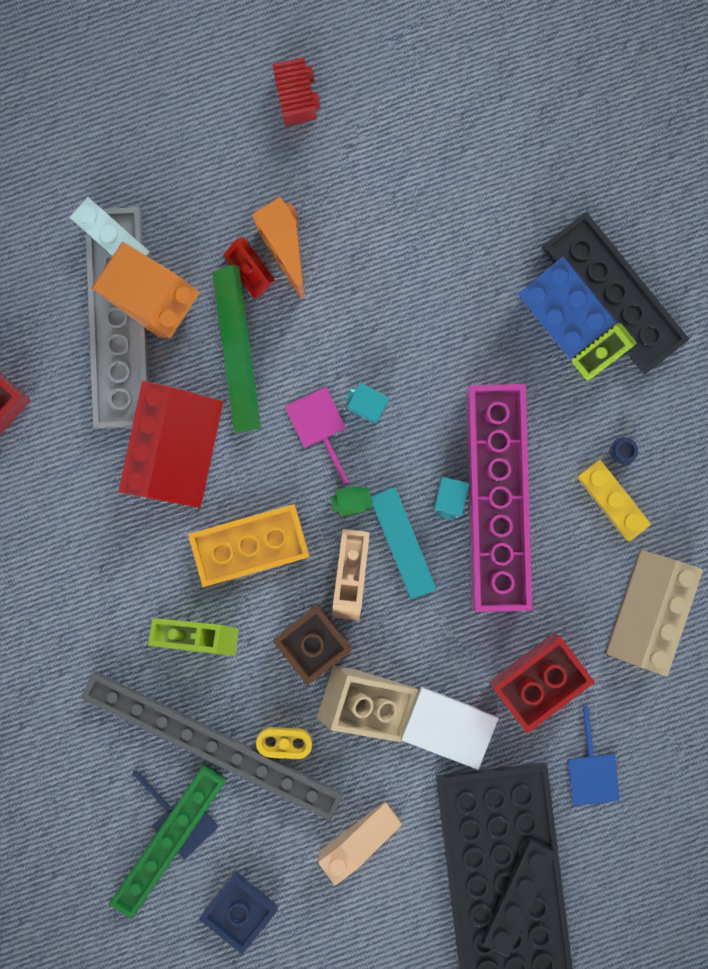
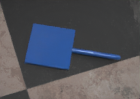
[568,705,620,806]

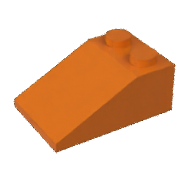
[252,196,305,299]
[91,242,200,338]

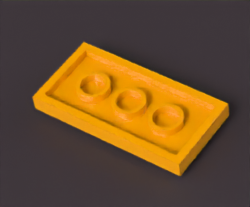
[188,504,310,587]

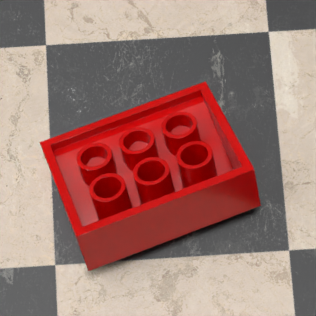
[118,380,224,508]

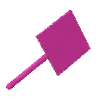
[285,387,349,485]

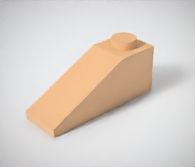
[332,529,370,621]
[318,801,402,885]

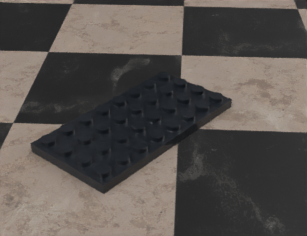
[436,762,573,969]

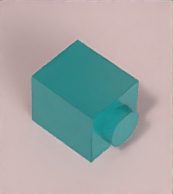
[345,382,390,425]
[433,477,469,520]

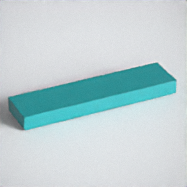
[371,487,436,599]

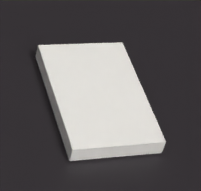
[401,686,498,770]

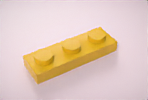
[576,460,651,541]

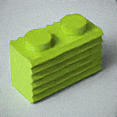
[572,323,636,381]

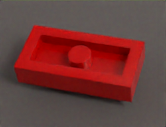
[223,236,276,299]

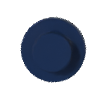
[610,437,638,465]

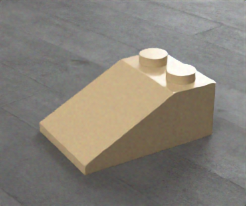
[317,665,418,742]

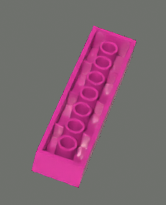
[465,384,532,612]

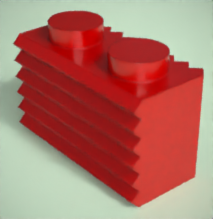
[272,57,321,126]

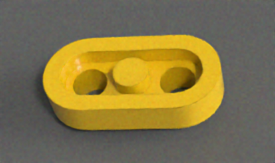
[256,727,312,759]

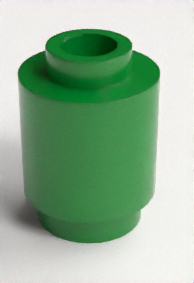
[330,485,372,517]

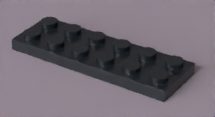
[542,212,689,375]

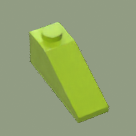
[148,618,239,656]

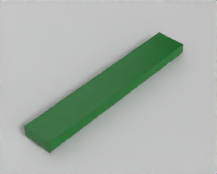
[212,265,261,433]
[109,764,227,919]

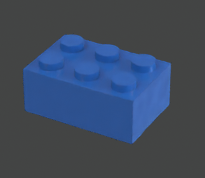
[518,257,617,359]

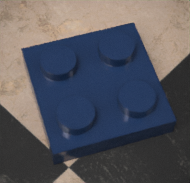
[199,871,279,955]

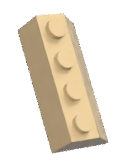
[605,550,703,677]

